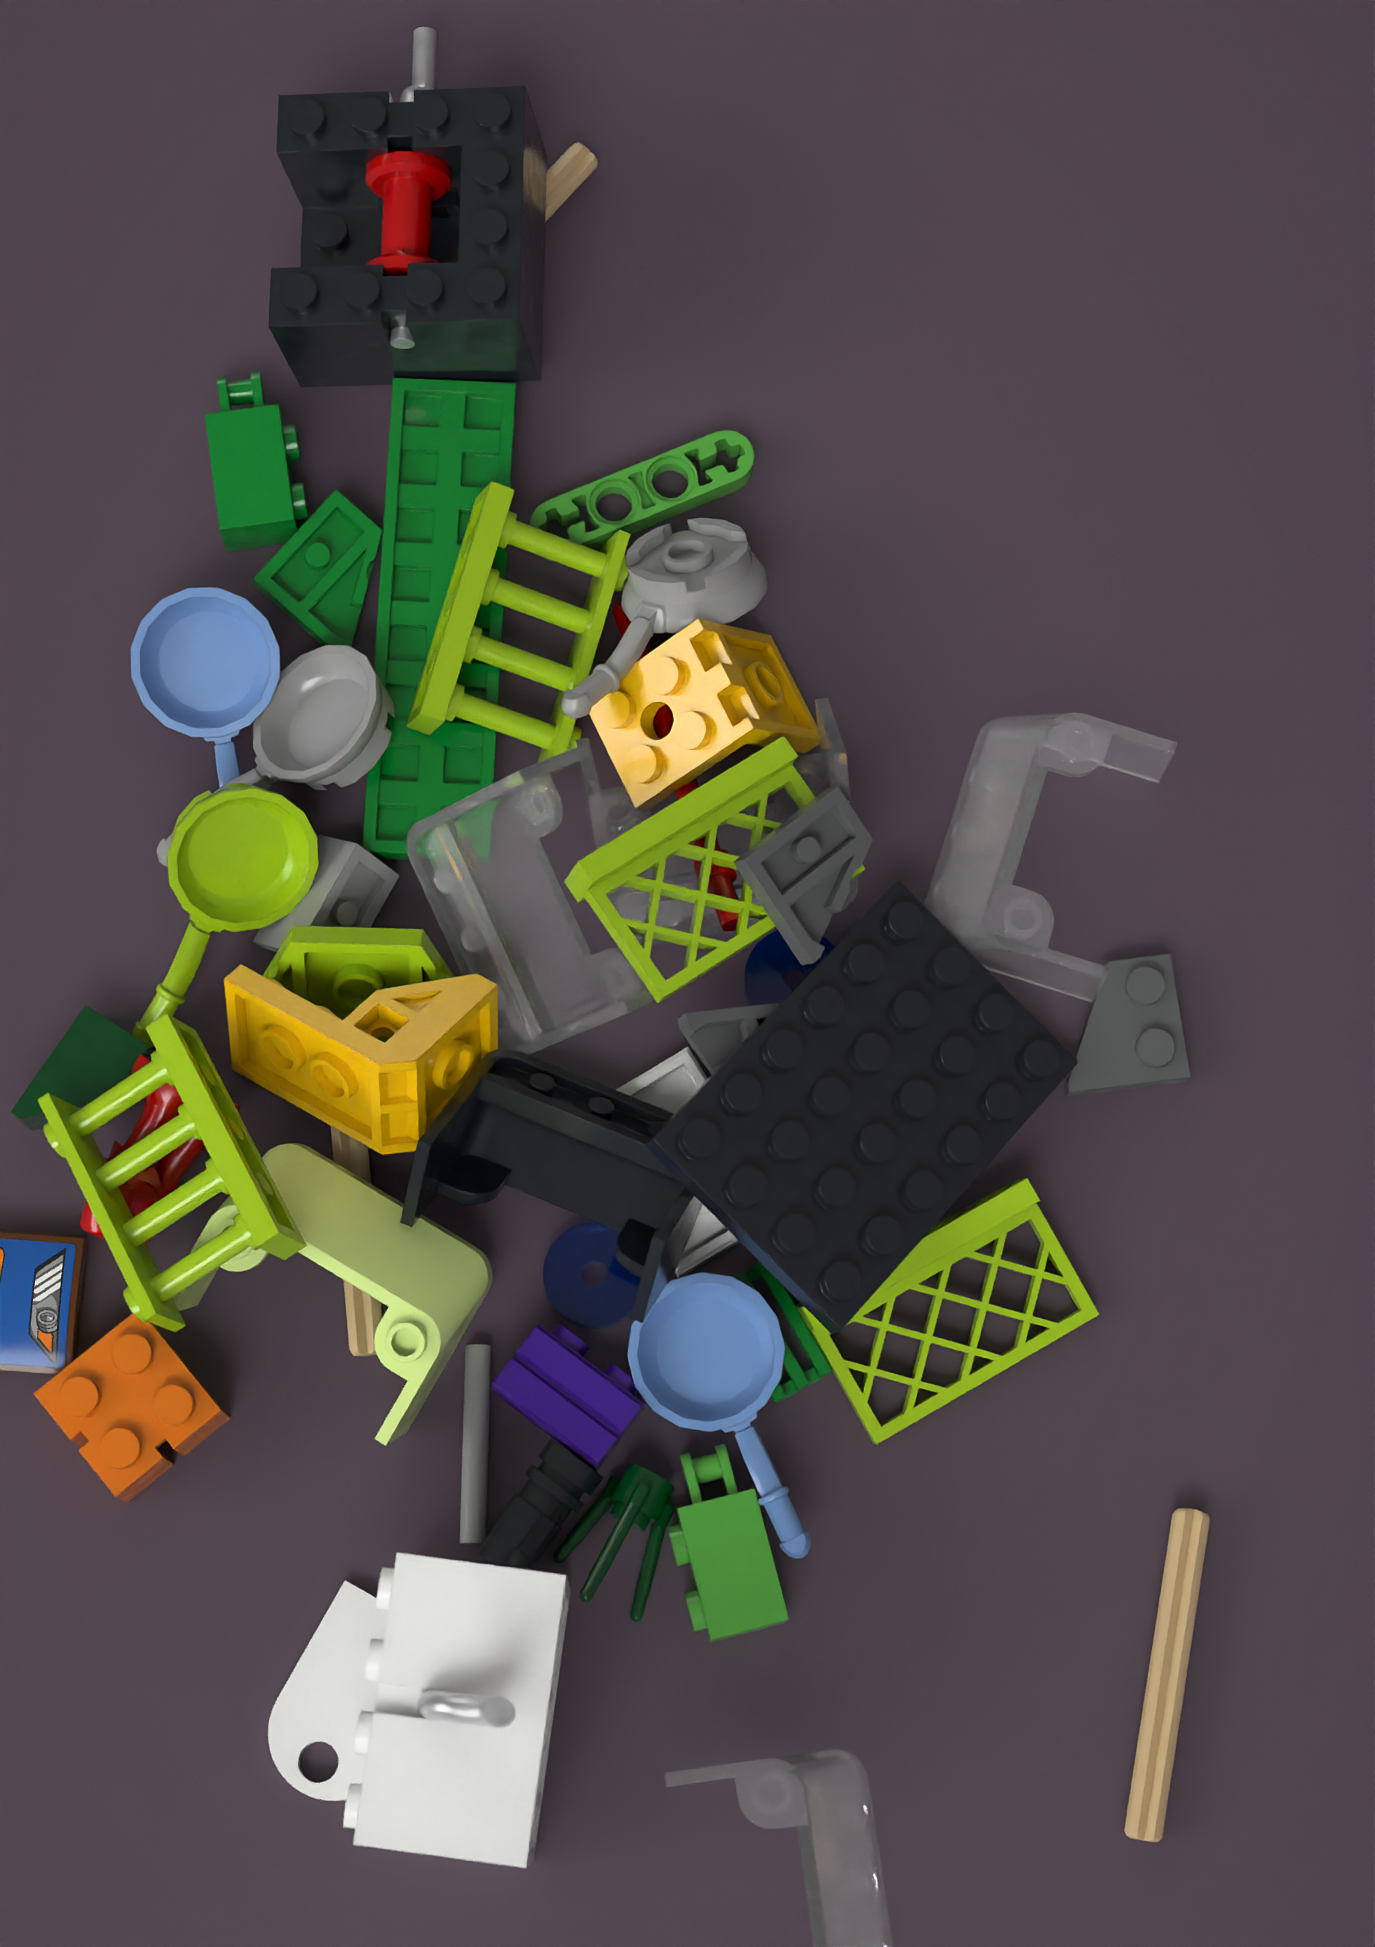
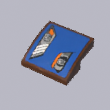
[0,1229,87,1374]

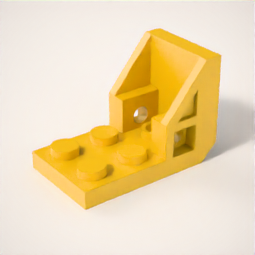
[224,964,498,1155]

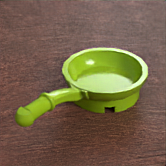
[133,783,319,1048]

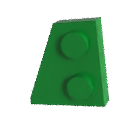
[253,490,383,647]

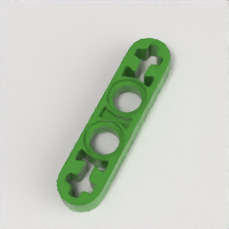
[530,430,754,561]

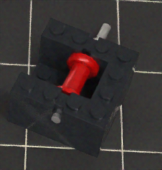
[268,27,547,387]

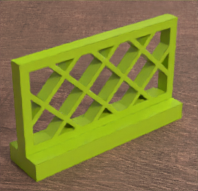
[564,736,866,1003]
[795,1178,1100,1445]

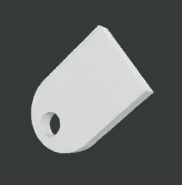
[268,1580,388,1801]

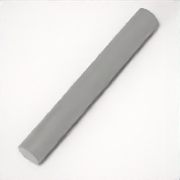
[460,1344,491,1545]

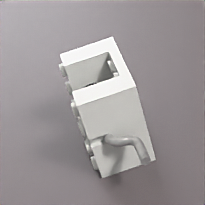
[343,1552,571,1868]

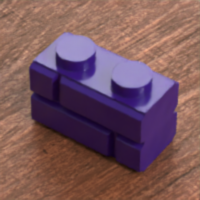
[491,1324,644,1472]

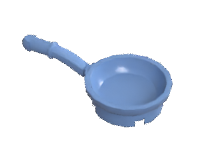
[130,587,281,788]
[627,1272,811,1559]

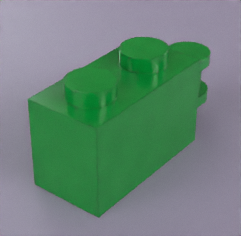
[205,371,309,552]

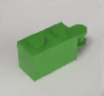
[667,1444,789,1643]

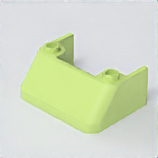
[173,1143,493,1445]

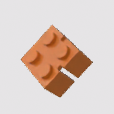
[33,1313,230,1503]

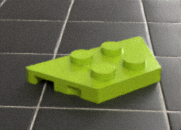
[263,926,454,1043]

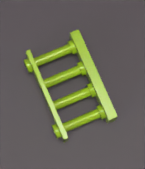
[406,481,631,777]
[38,1013,307,1332]

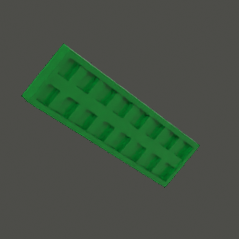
[362,378,517,863]

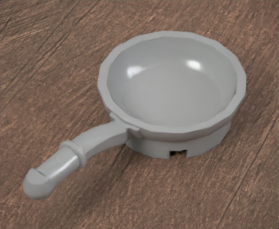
[561,518,768,719]
[157,645,395,867]

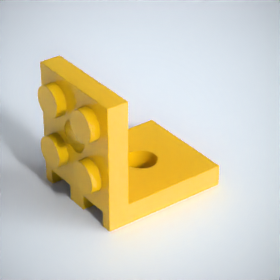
[589,619,824,810]

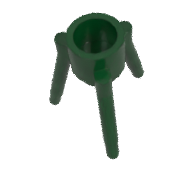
[553,1463,676,1622]

